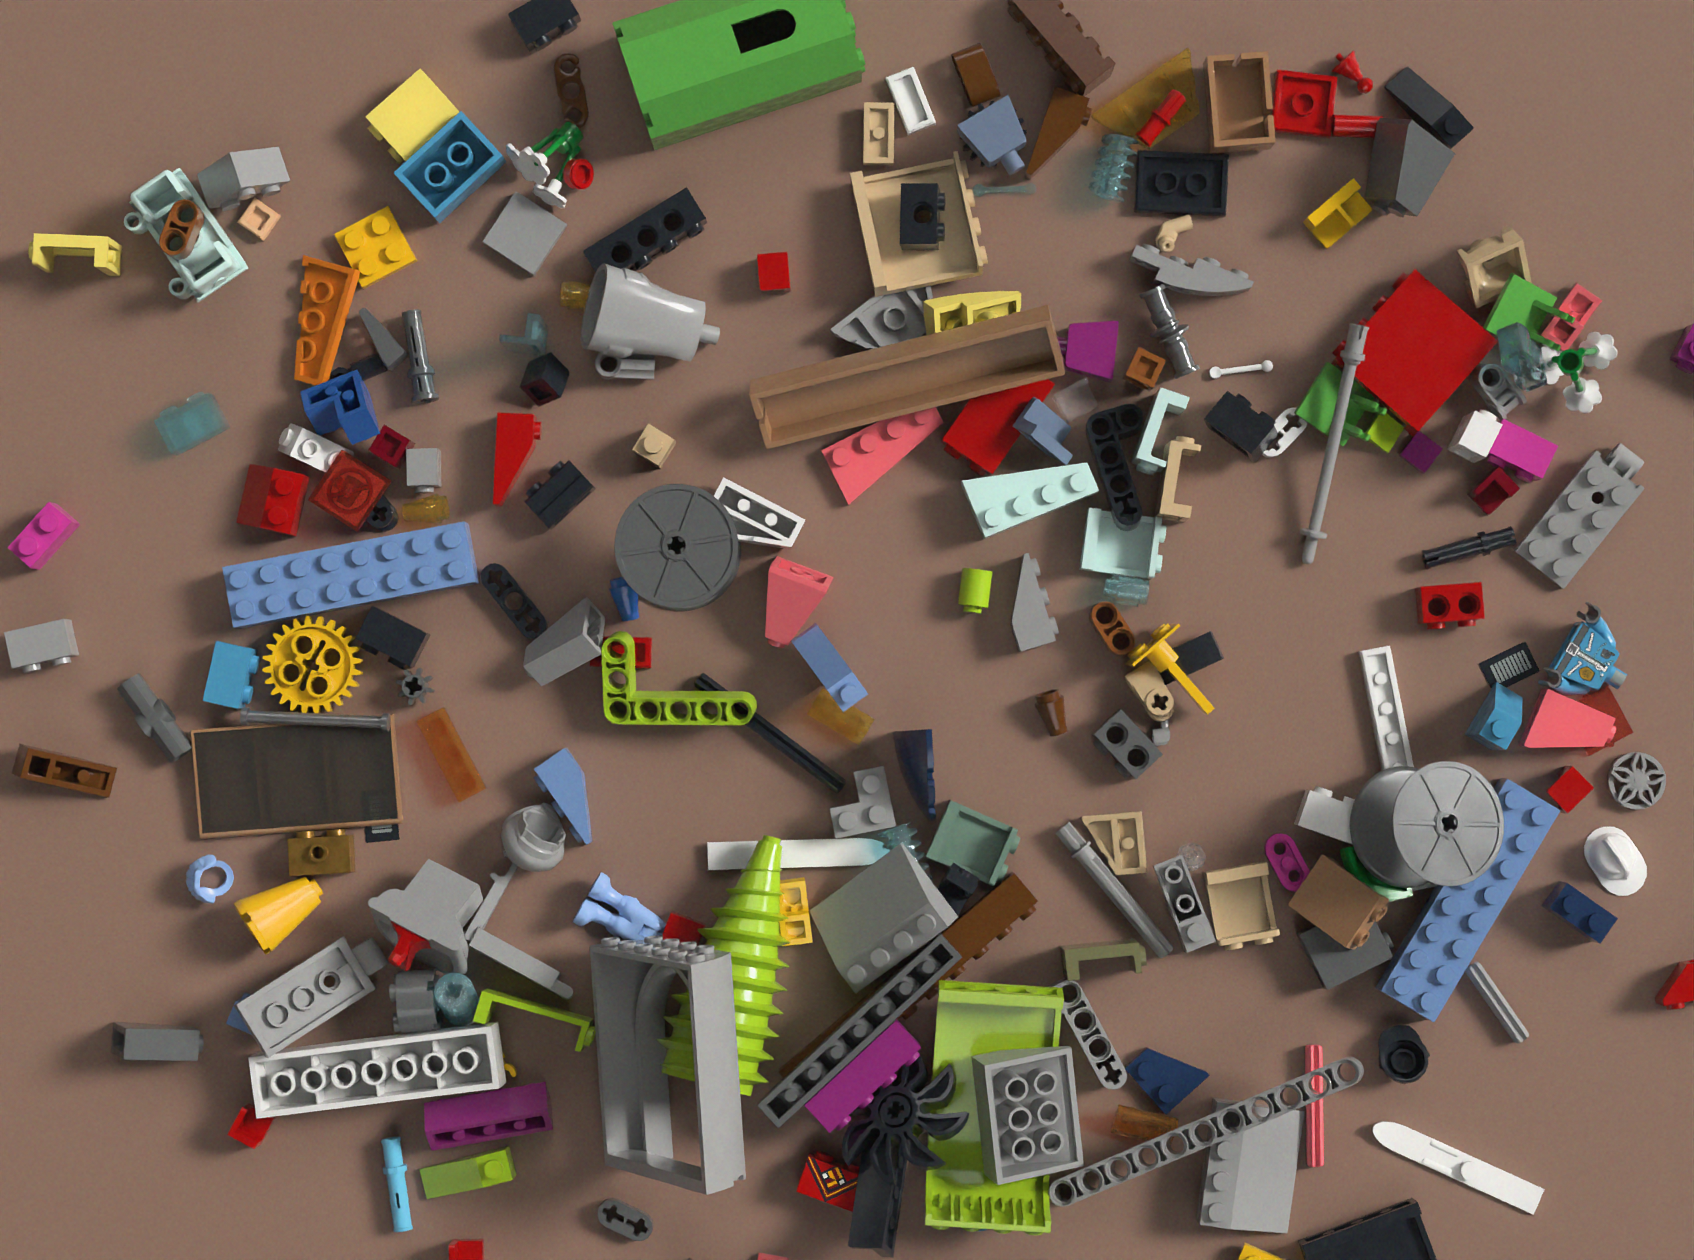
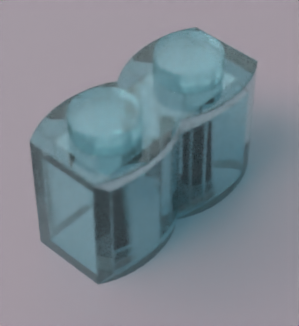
[1497,322,1547,392]

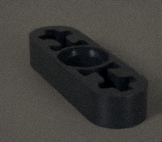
[481,563,548,639]

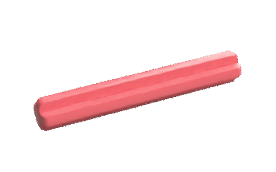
[1305,1044,1324,1167]

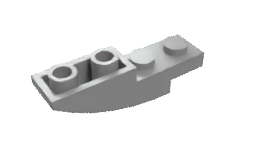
[1129,244,1254,296]

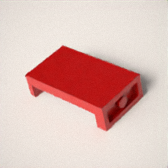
[941,379,1055,477]

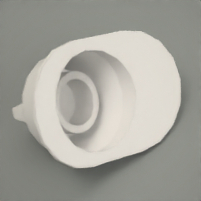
[1584,827,1647,896]

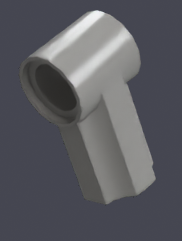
[595,352,655,380]

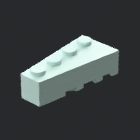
[961,462,1099,539]

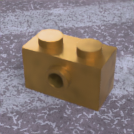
[287,829,356,876]

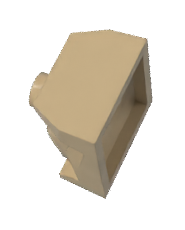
[1457,226,1532,308]

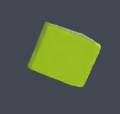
[1365,413,1404,454]

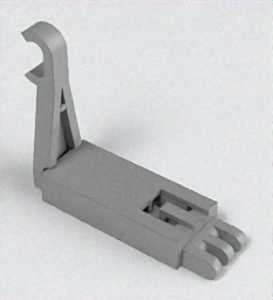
[464,851,573,1000]

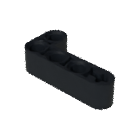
[1086,403,1143,531]

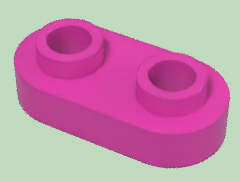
[1264,833,1310,892]

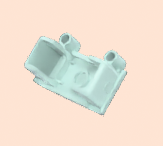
[124,168,248,303]

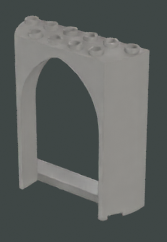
[590,936,746,1195]

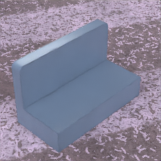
[1013,397,1073,465]

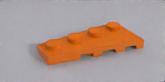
[294,255,360,386]

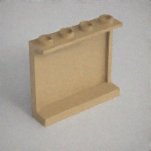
[850,151,988,297]

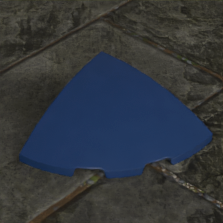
[893,729,936,821]

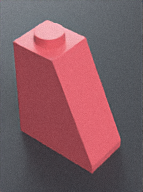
[1518,689,1616,748]

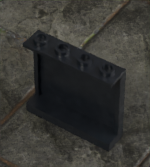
[1298,1198,1437,1260]

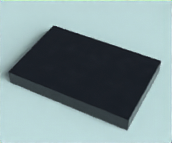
[1134,150,1229,217]

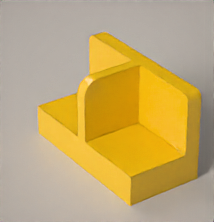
[1303,178,1372,249]

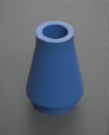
[608,576,640,622]

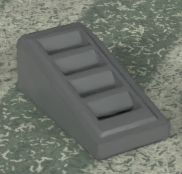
[359,308,408,371]

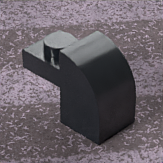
[937,863,980,920]

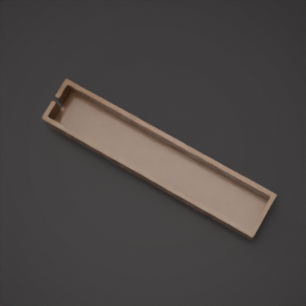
[749,305,1065,449]

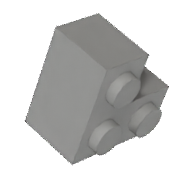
[197,147,290,211]
[830,766,896,839]

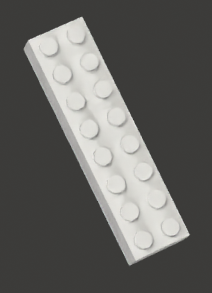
[248,1022,506,1119]

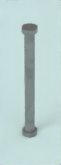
[240,707,390,732]

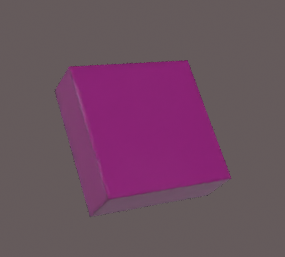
[1399,431,1443,474]

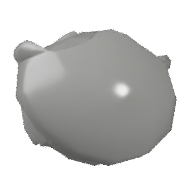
[500,802,566,872]

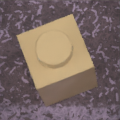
[632,424,676,469]

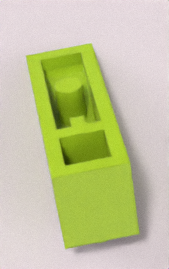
[419,1145,517,1199]

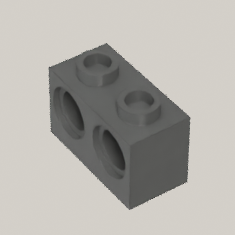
[1092,709,1163,779]

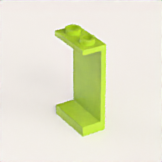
[473,988,596,1052]

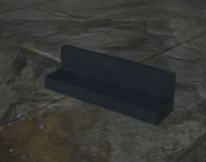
[848,1137,907,1258]

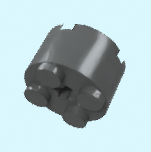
[389,968,443,1033]

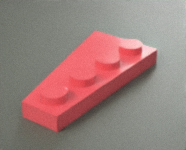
[821,407,944,505]

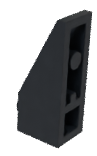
[1384,66,1474,150]

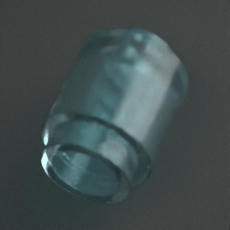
[1103,573,1149,607]

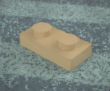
[863,102,894,165]

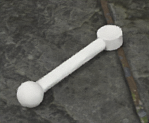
[1209,360,1273,379]

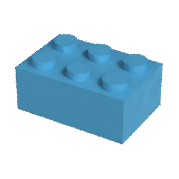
[394,111,506,224]

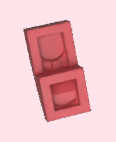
[1540,282,1602,351]

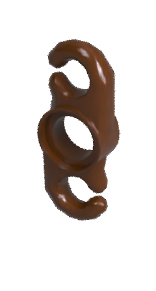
[554,53,589,128]

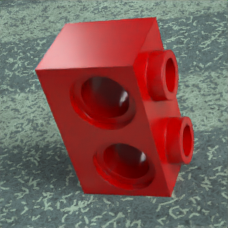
[1415,582,1485,630]

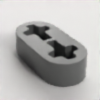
[597,1198,654,1241]

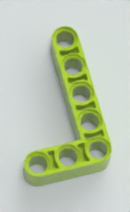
[601,631,757,725]

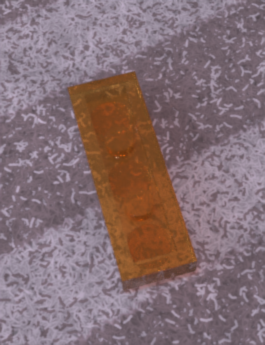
[416,707,487,803]

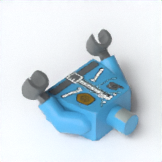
[1538,602,1627,695]

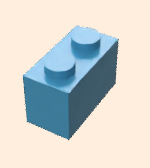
[202,641,260,709]

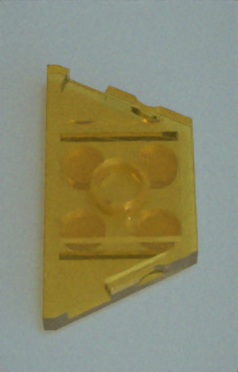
[1091,48,1200,150]

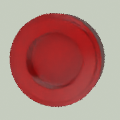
[563,159,594,189]

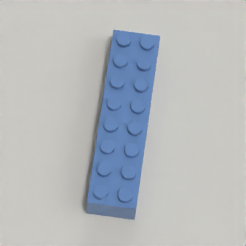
[222,521,480,629]
[1375,778,1561,1022]

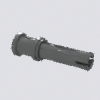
[402,309,439,404]

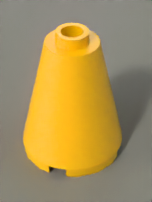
[233,877,323,955]

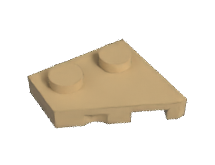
[1082,811,1147,875]

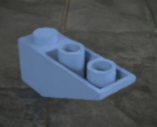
[534,748,593,845]

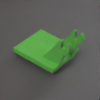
[1483,273,1575,352]
[1294,362,1387,446]

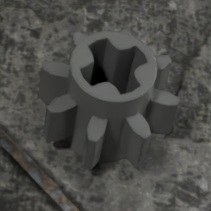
[396,668,435,705]

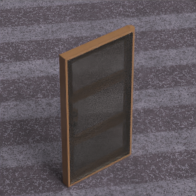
[191,714,404,839]

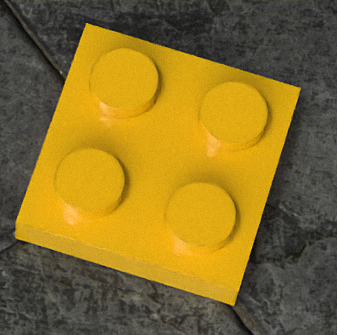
[334,206,417,289]

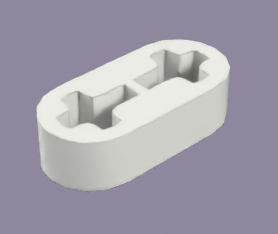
[1262,407,1307,458]

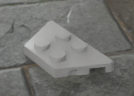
[830,286,933,351]

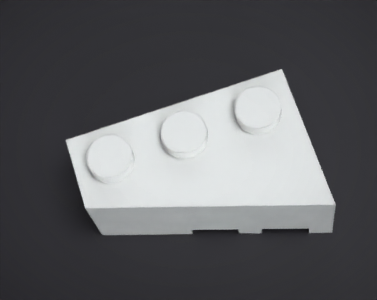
[714,477,805,549]

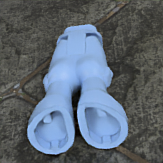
[572,872,666,940]

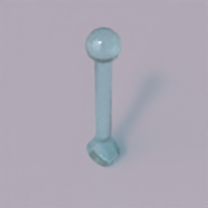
[973,183,1037,197]

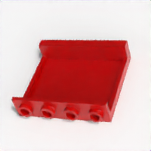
[1331,269,1498,436]

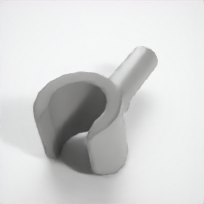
[1152,703,1170,746]

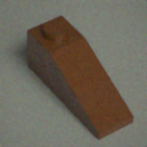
[1024,87,1092,180]
[12,743,117,798]

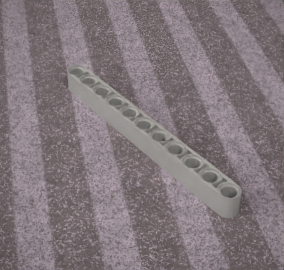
[1049,1057,1364,1207]

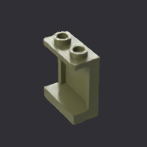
[1060,938,1147,981]

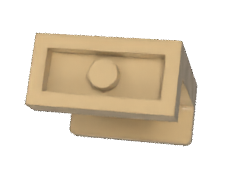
[1154,436,1201,523]
[1203,861,1280,950]

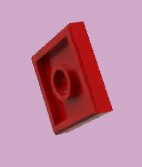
[1271,69,1338,138]

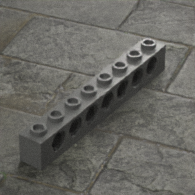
[757,933,962,1128]

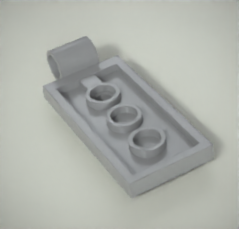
[1514,443,1645,589]
[234,936,389,1058]

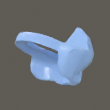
[186,854,234,904]

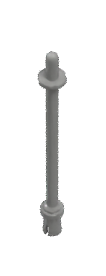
[1299,323,1369,565]

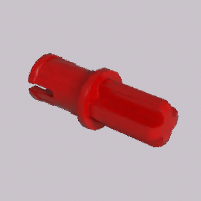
[1135,89,1186,147]

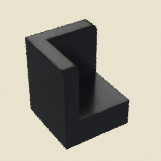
[520,352,570,407]

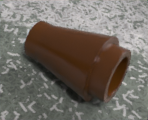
[1034,689,1068,736]

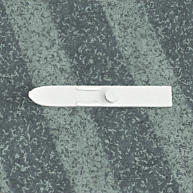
[707,838,890,870]
[1372,1121,1545,1215]

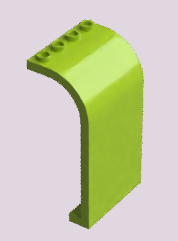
[925,980,1064,1236]

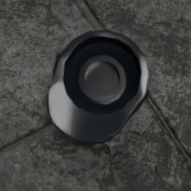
[1378,1025,1430,1084]

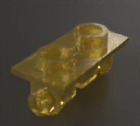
[807,688,875,745]

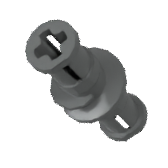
[1139,284,1200,379]

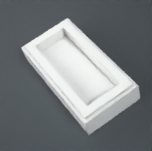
[885,67,936,136]

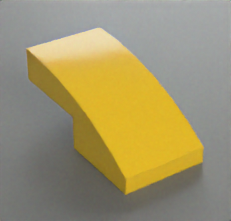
[779,877,813,946]

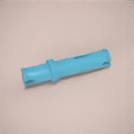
[381,1136,413,1232]

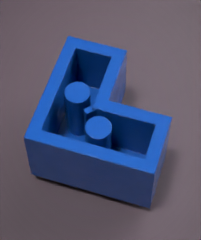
[300,370,380,445]

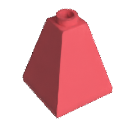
[765,556,834,648]

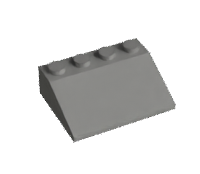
[809,843,958,994]
[971,1046,1084,1185]
[1196,1097,1305,1233]

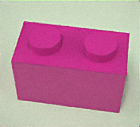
[1487,419,1558,483]
[8,502,80,570]

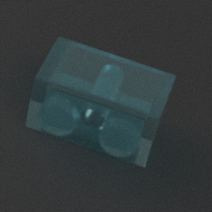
[154,391,231,456]

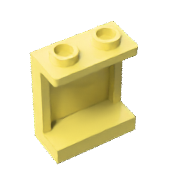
[365,68,459,164]
[28,233,122,276]

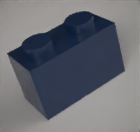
[1542,881,1618,944]

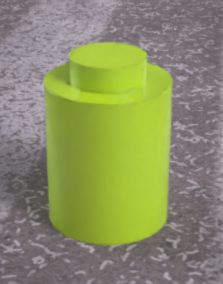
[958,568,992,614]

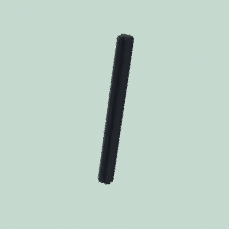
[694,673,846,793]

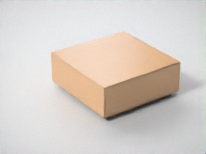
[237,197,281,241]

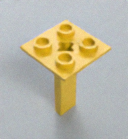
[1125,623,1215,715]

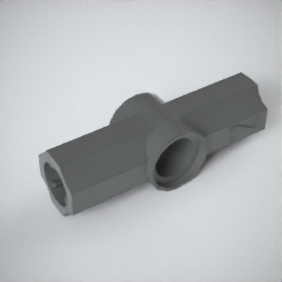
[117,674,192,763]

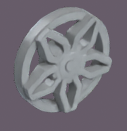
[1607,752,1666,810]

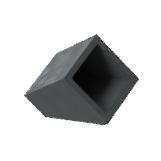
[1365,118,1455,218]

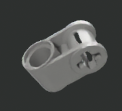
[1470,364,1527,420]

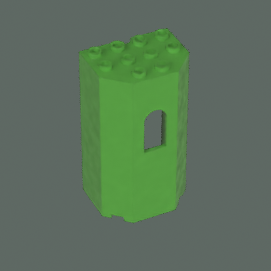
[612,0,866,150]

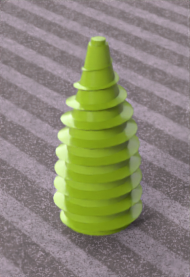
[656,835,791,1096]

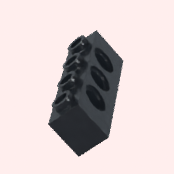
[583,187,707,273]

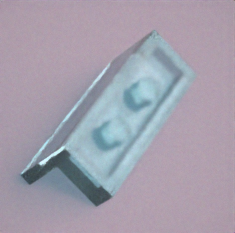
[499,313,549,356]

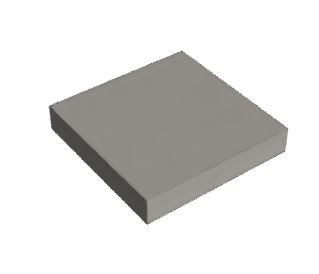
[483,191,568,276]

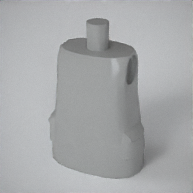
[580,263,720,362]

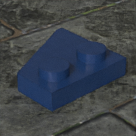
[1124,1047,1210,1114]

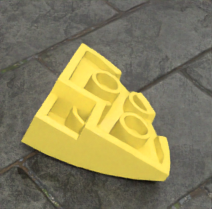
[923,291,1021,335]

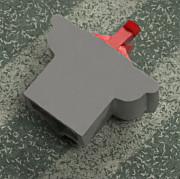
[368,859,483,977]

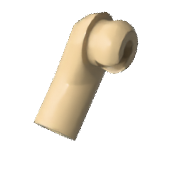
[1155,214,1193,253]

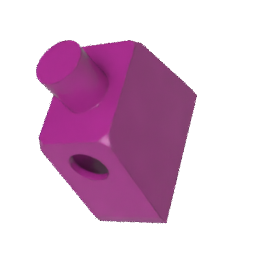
[1057,321,1119,382]

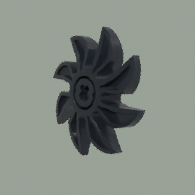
[842,1056,969,1185]

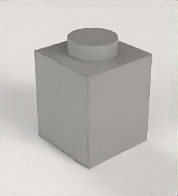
[406,448,442,493]

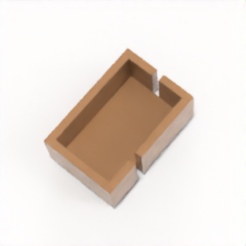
[1203,51,1276,154]

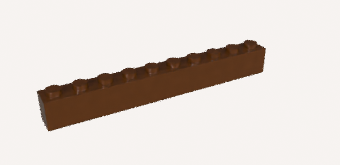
[778,872,1038,1078]

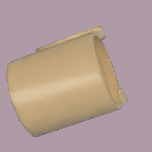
[1124,661,1174,722]

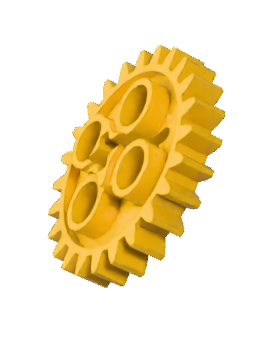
[262,616,363,713]

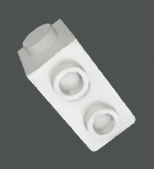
[278,423,354,475]

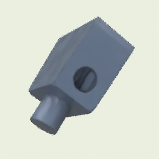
[957,95,1027,175]

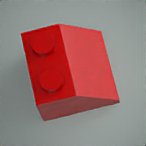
[236,464,310,537]

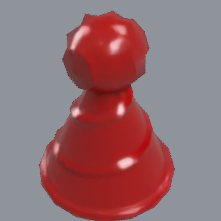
[1332,50,1373,94]

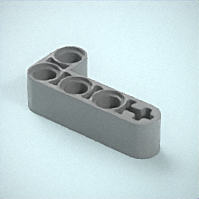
[1047,978,1127,1090]

